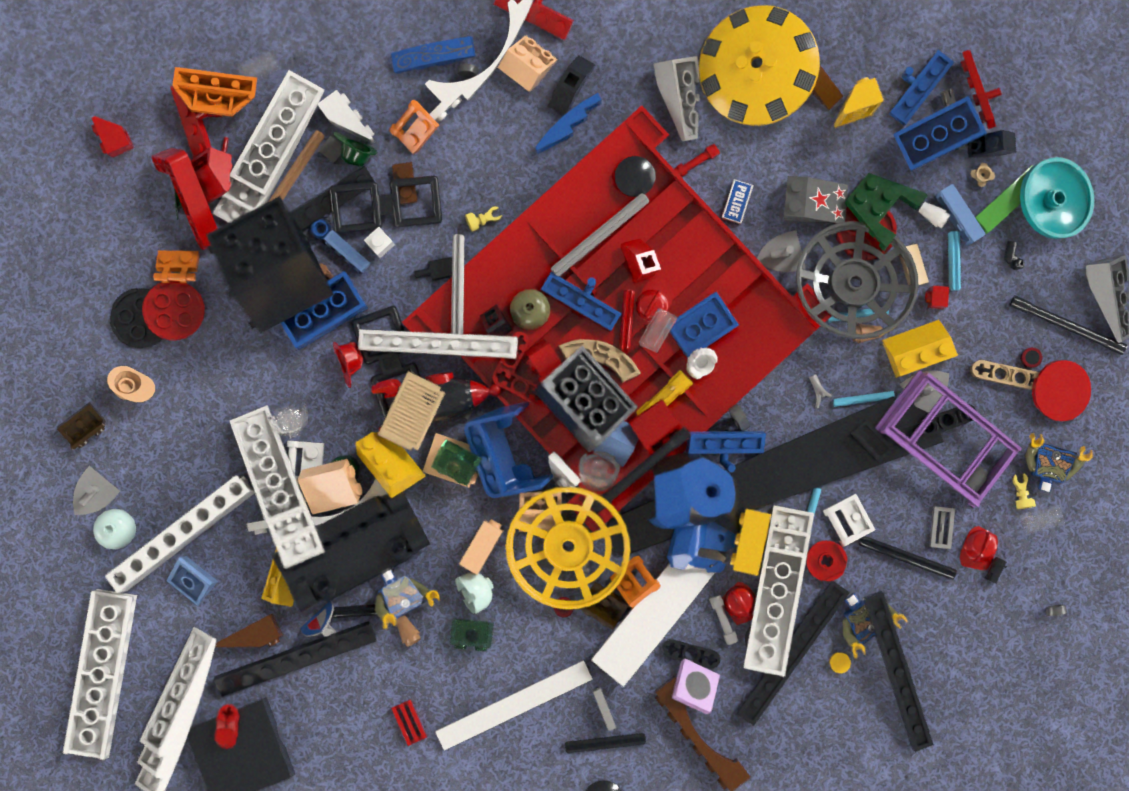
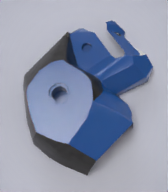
[647,453,741,573]

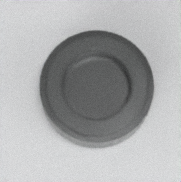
[458,64,479,78]
[1045,604,1067,616]

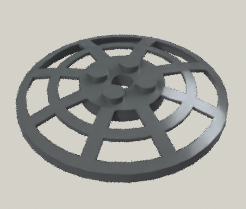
[796,221,919,339]

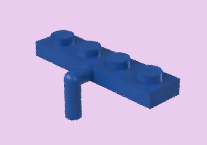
[889,50,954,126]
[541,272,622,331]
[686,431,766,472]

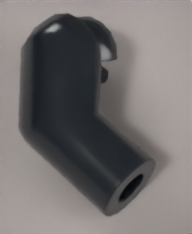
[1004,241,1025,270]

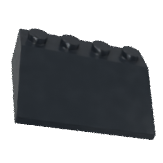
[533,345,637,452]

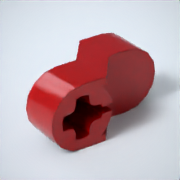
[215,704,239,749]

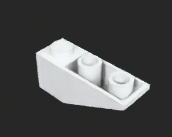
[318,90,375,143]

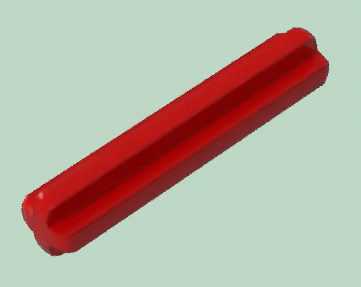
[619,290,635,350]

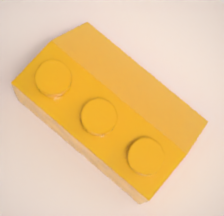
[834,77,884,128]
[882,320,958,378]
[355,432,425,498]
[730,509,772,575]

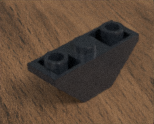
[548,55,596,116]

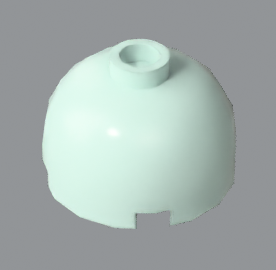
[93,509,136,550]
[455,572,494,614]

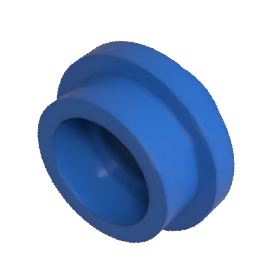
[311,219,331,240]

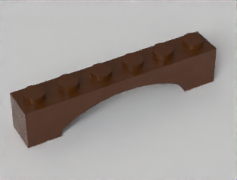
[655,676,751,791]

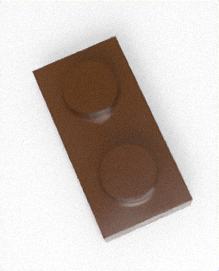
[392,162,418,205]

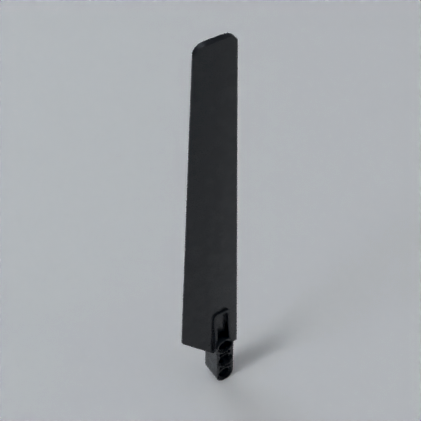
[607,397,977,555]

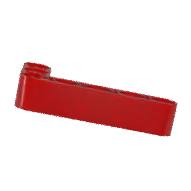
[152,148,218,250]

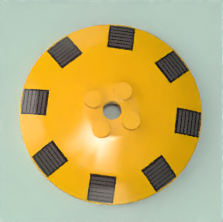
[699,5,820,126]

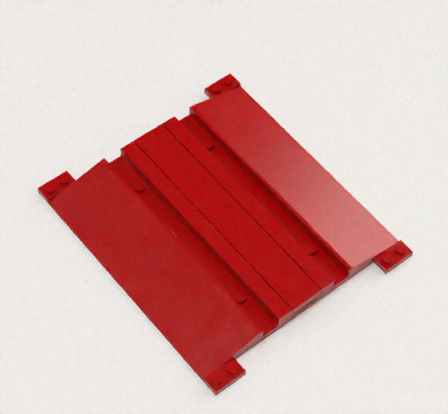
[402,105,832,532]

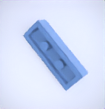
[935,184,985,246]

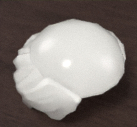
[686,348,718,379]

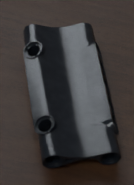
[272,491,431,612]

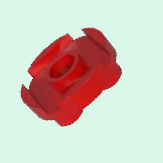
[806,540,847,581]

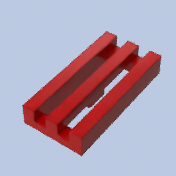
[391,699,427,746]

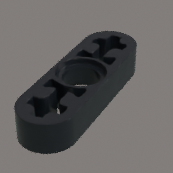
[662,639,721,669]

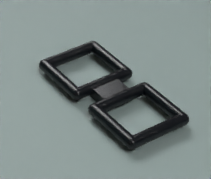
[329,175,442,234]
[351,306,421,420]

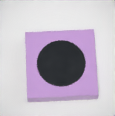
[672,659,720,714]

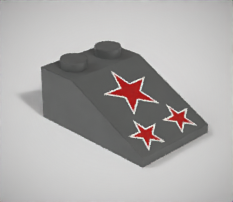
[784,176,848,225]

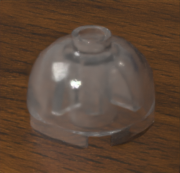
[266,402,309,438]
[578,451,620,492]

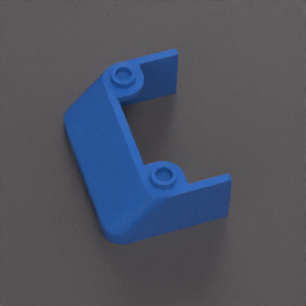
[464,401,554,498]

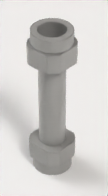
[709,595,738,645]

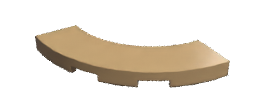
[559,339,641,383]

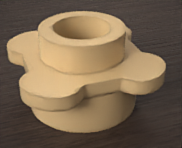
[971,163,995,187]

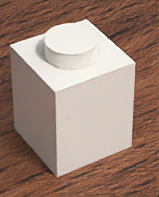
[364,227,395,258]

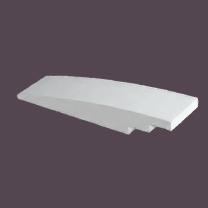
[213,70,325,222]
[230,406,324,568]
[744,505,814,677]
[591,547,726,687]
[135,627,216,791]

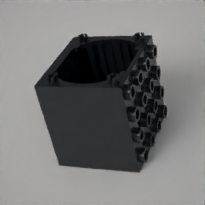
[206,196,334,333]

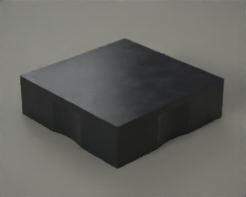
[187,697,295,791]

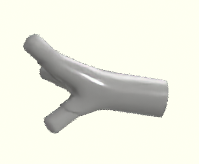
[809,375,832,408]

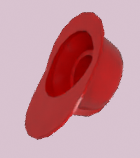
[633,279,674,326]
[333,342,363,388]
[960,526,998,571]
[722,582,757,625]

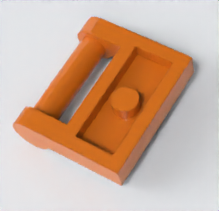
[389,100,440,154]
[609,556,661,608]

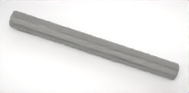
[551,193,649,276]
[451,234,464,356]

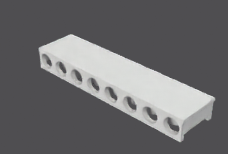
[105,475,255,593]
[63,589,137,760]

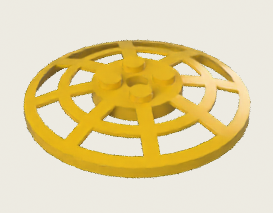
[506,487,630,609]

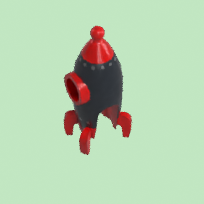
[372,372,501,431]

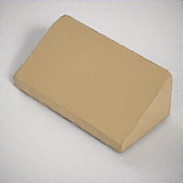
[899,244,929,285]

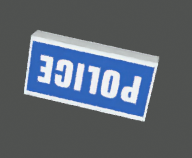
[722,179,753,224]

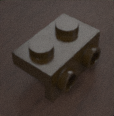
[57,402,106,450]
[579,582,629,630]

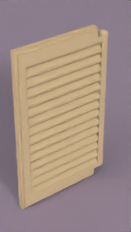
[378,371,445,451]

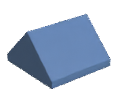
[593,421,639,467]
[167,556,218,606]

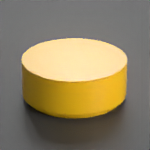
[829,652,851,673]

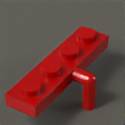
[494,0,574,40]
[960,50,1002,129]
[170,86,222,158]

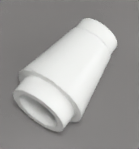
[919,202,950,228]

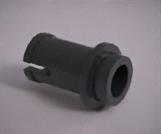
[985,556,1007,584]

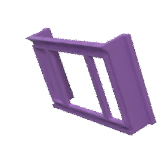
[874,370,1022,508]

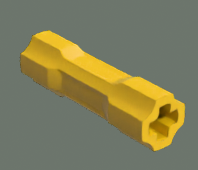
[636,370,693,415]

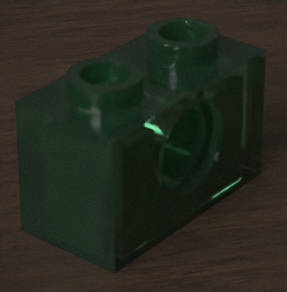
[431,439,483,486]
[450,618,494,651]

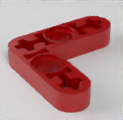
[492,332,544,406]

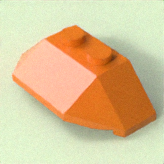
[172,67,257,117]

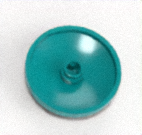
[1020,157,1094,239]

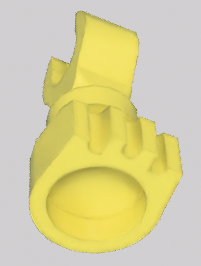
[465,207,502,232]
[1012,473,1036,509]

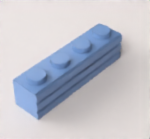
[324,230,371,273]

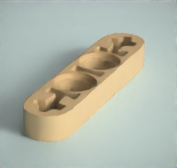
[970,360,1040,390]

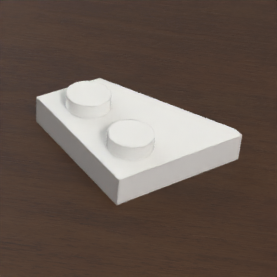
[548,452,581,494]

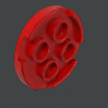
[836,207,897,261]
[142,281,205,341]
[1032,360,1091,421]

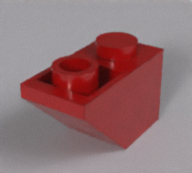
[91,116,134,158]
[621,238,661,282]

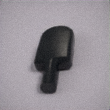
[414,257,452,281]

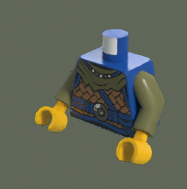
[1025,433,1093,492]
[375,570,440,629]
[842,593,907,658]

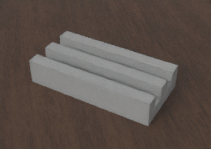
[929,506,955,549]
[593,687,616,731]

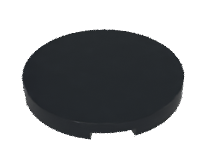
[110,288,162,348]

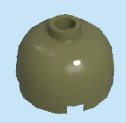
[510,289,550,330]

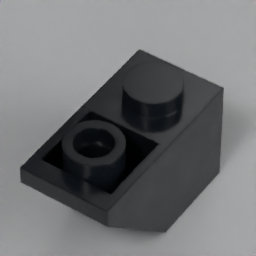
[968,130,1017,158]

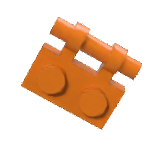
[154,250,200,283]

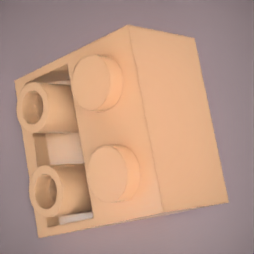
[498,36,557,92]
[519,491,561,532]

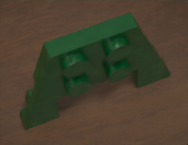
[845,173,928,251]

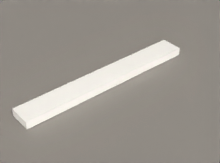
[358,329,518,358]
[436,660,592,750]

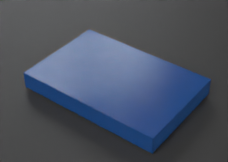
[665,292,739,359]

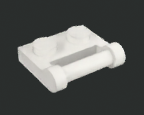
[287,441,324,481]
[823,494,875,547]

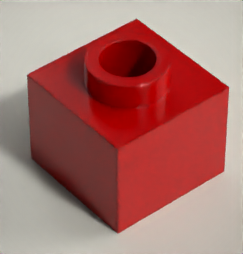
[925,286,949,309]

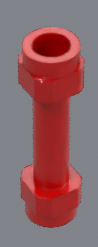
[673,144,720,177]

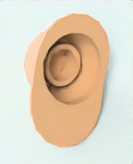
[107,366,155,402]

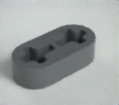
[728,404,750,431]

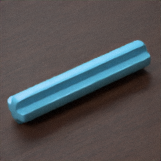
[948,231,961,291]

